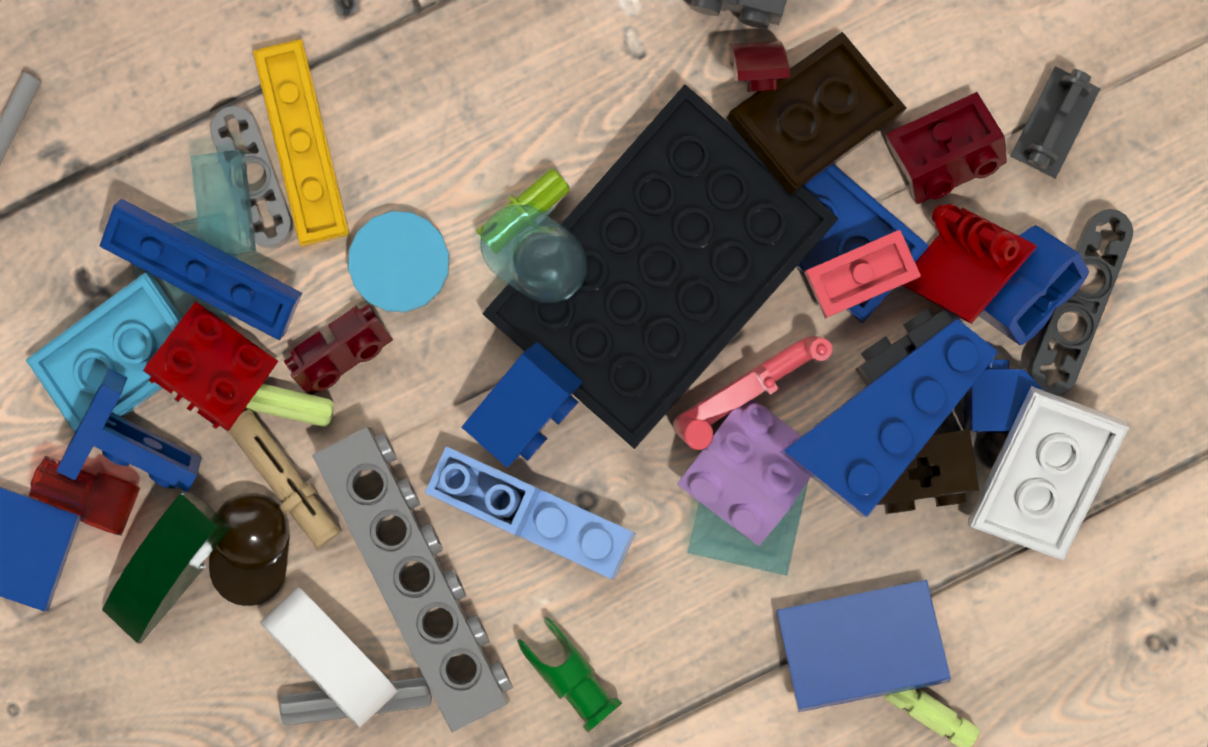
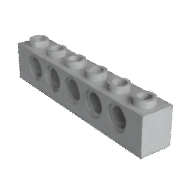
[312,427,513,732]

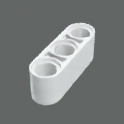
[260,587,398,728]

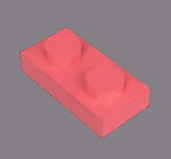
[804,230,921,319]

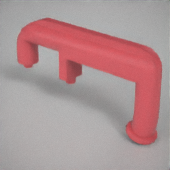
[673,336,832,450]

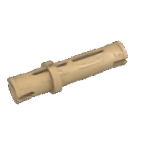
[227,409,342,550]

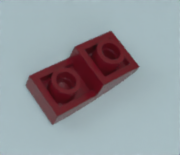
[729,41,790,92]

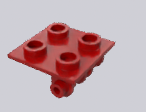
[902,204,1037,324]
[143,301,279,432]

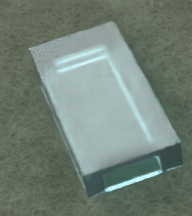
[190,149,256,255]

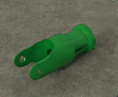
[517,617,622,733]

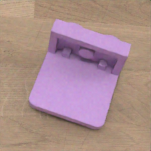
[677,399,811,546]

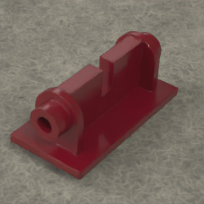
[284,303,393,395]

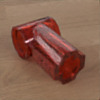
[29,455,141,536]

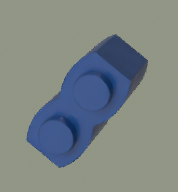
[979,225,1090,346]

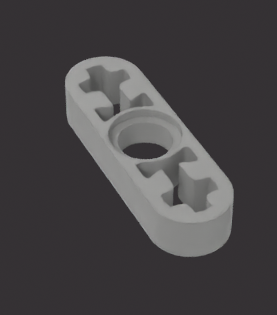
[210,106,294,249]

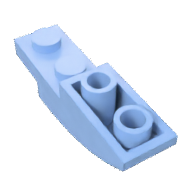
[425,446,636,580]

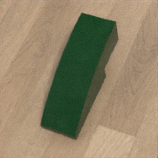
[102,492,231,644]

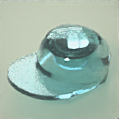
[480,205,587,303]

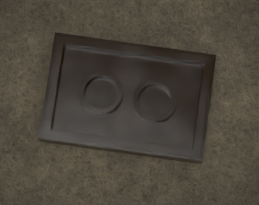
[726,32,907,196]

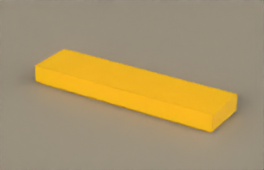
[253,39,351,248]

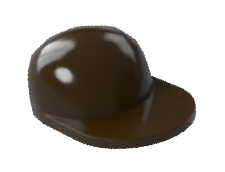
[209,493,290,606]

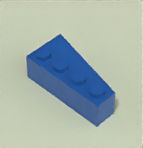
[780,319,999,517]

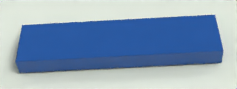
[99,198,303,341]

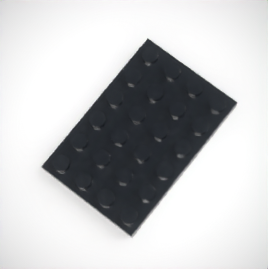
[482,84,839,449]

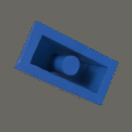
[964,359,1045,433]

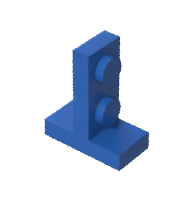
[56,369,202,492]

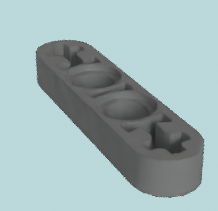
[1028,209,1134,396]

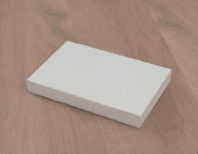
[968,386,1129,561]

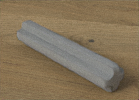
[279,677,432,726]

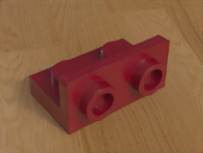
[886,92,1007,204]

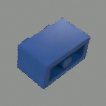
[461,342,583,468]

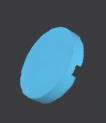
[348,211,450,313]

